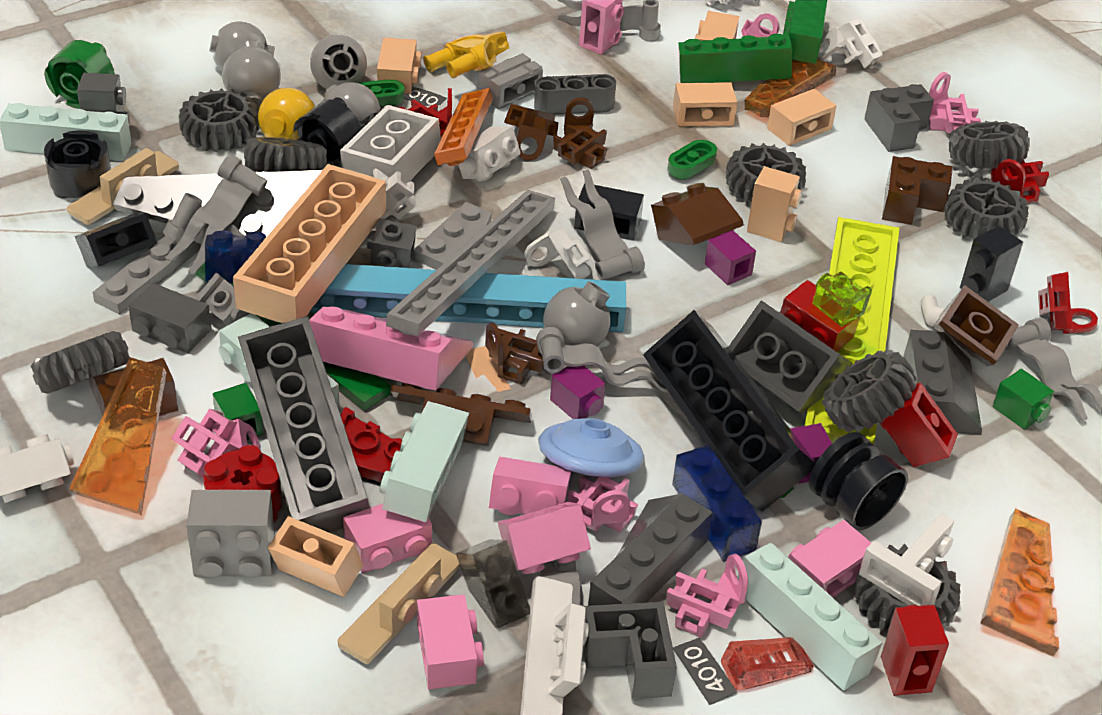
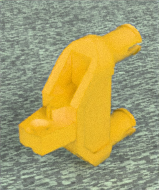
[423,31,510,78]

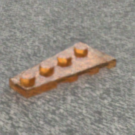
[745,59,836,118]
[69,357,166,516]
[980,508,1059,657]

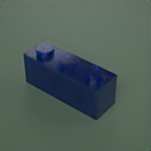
[672,445,762,562]

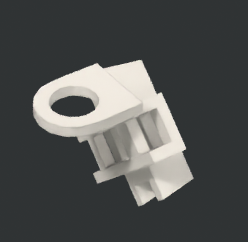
[818,18,883,68]
[373,168,416,224]
[524,228,591,279]

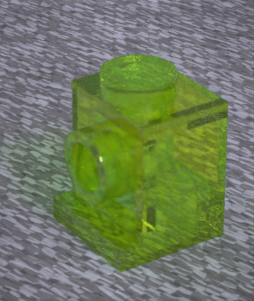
[812,271,872,327]

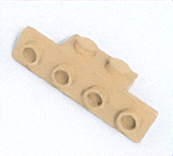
[67,148,179,225]
[337,543,462,664]

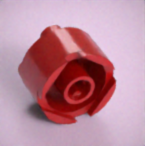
[203,445,282,523]

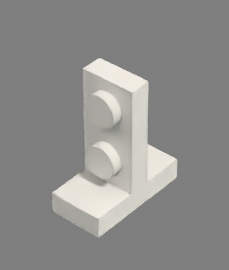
[859,513,954,606]

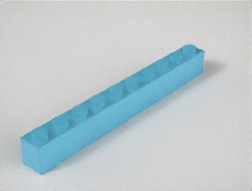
[309,264,626,332]

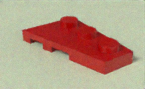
[340,406,402,482]

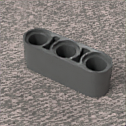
[534,74,616,115]

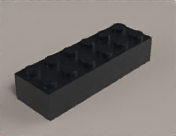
[642,310,816,512]

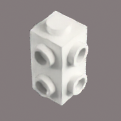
[459,126,521,182]
[0,434,74,503]

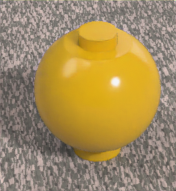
[258,88,315,140]

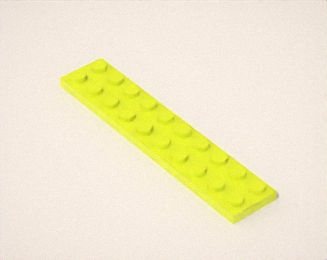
[804,217,899,444]

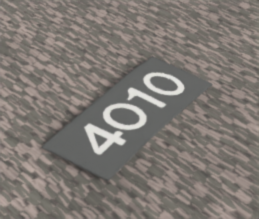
[404,86,447,106]
[673,638,737,705]

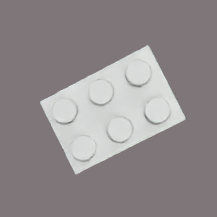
[340,105,440,195]

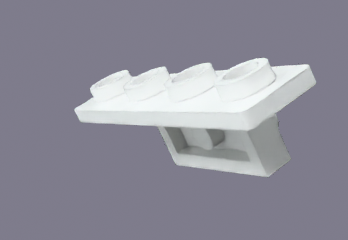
[520,576,589,715]

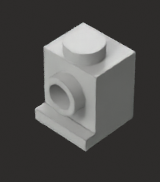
[195,273,250,325]

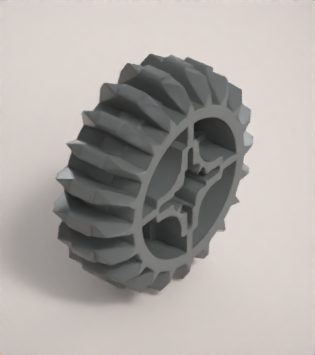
[179,88,259,152]
[949,120,1030,170]
[244,136,327,172]
[725,143,806,204]
[944,178,1029,239]
[31,331,130,394]
[822,350,917,432]
[855,543,961,631]

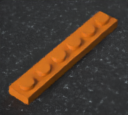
[434,88,493,166]

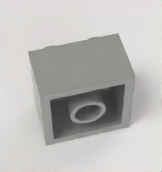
[186,490,275,577]

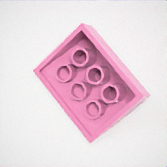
[309,306,473,391]

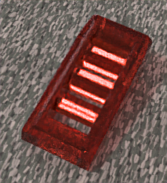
[721,637,814,690]

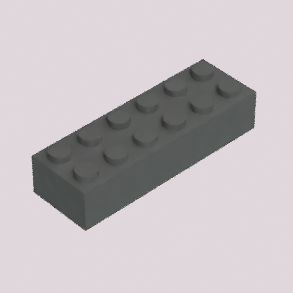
[238,316,370,533]

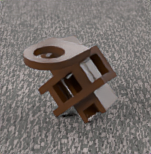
[553,97,607,169]
[504,104,559,161]
[485,322,544,385]

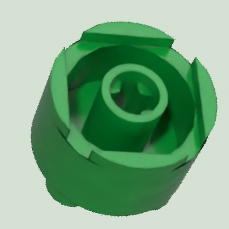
[44,40,115,109]

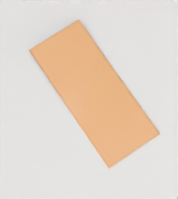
[466,346,511,392]

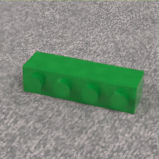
[782,0,827,64]
[678,34,792,83]

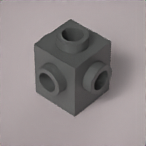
[367,218,417,268]

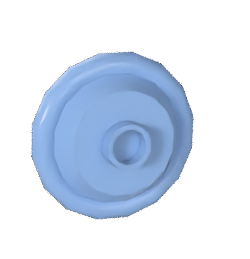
[538,418,645,477]

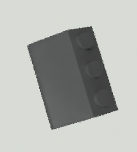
[728,300,853,413]
[903,329,982,435]

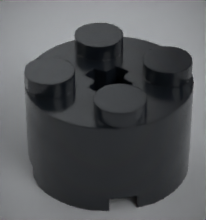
[294,97,365,166]
[44,130,111,198]

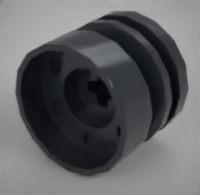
[808,431,909,531]

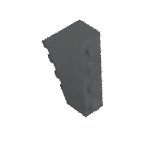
[588,493,713,606]

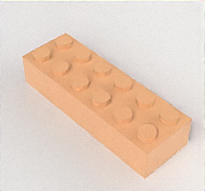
[233,164,386,323]

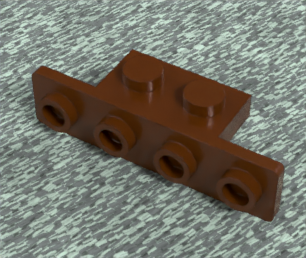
[391,382,532,446]

